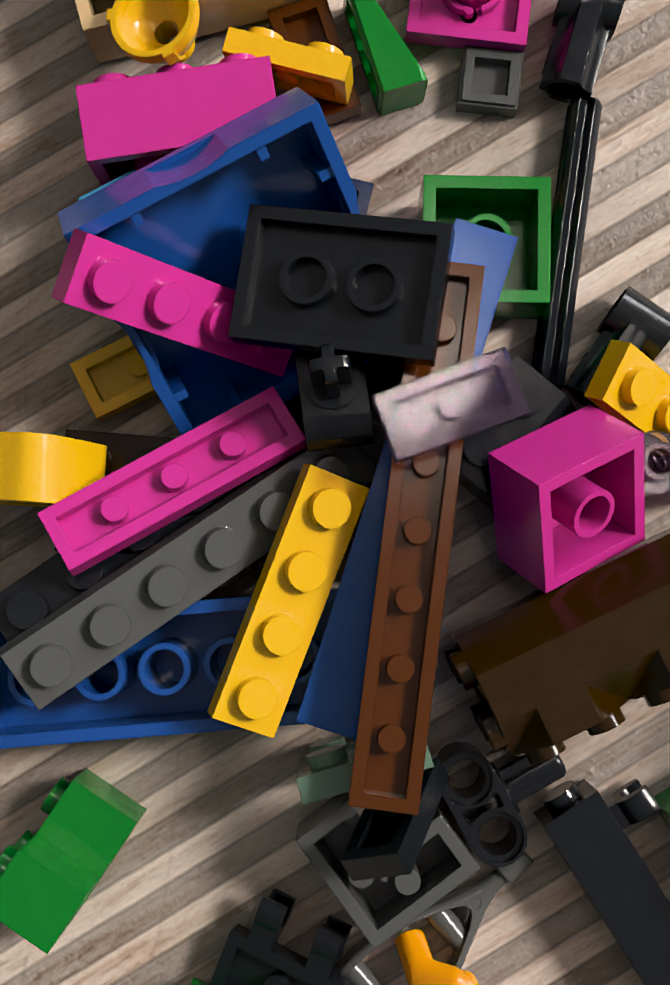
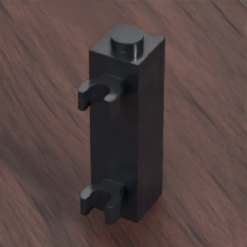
[533,779,670,985]

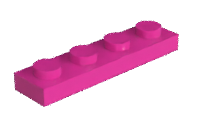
[51,228,293,377]
[37,386,306,577]

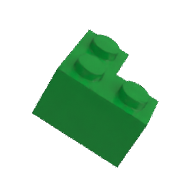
[0,768,147,954]

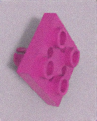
[405,0,531,52]

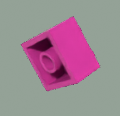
[488,404,645,594]

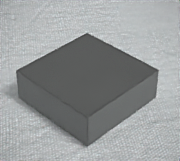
[456,45,524,118]

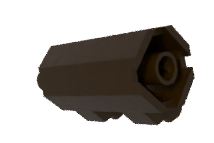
[443,528,670,764]

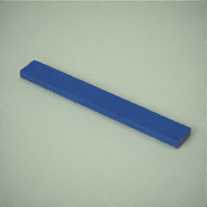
[296,218,518,740]

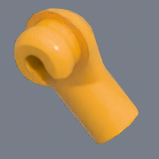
[395,929,478,985]

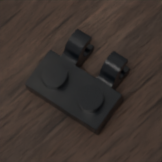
[209,888,352,985]

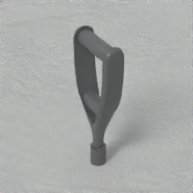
[334,850,534,985]

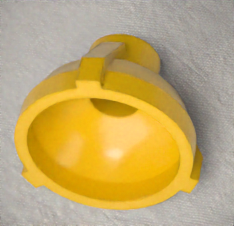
[106,0,200,66]

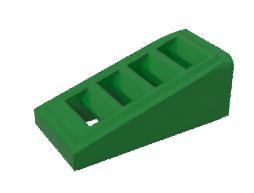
[343,0,428,116]

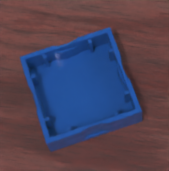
[57,87,373,435]

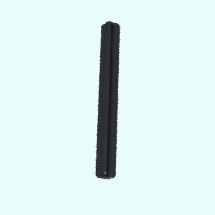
[531,96,602,390]

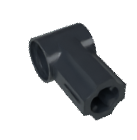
[539,0,625,104]
[563,286,670,411]

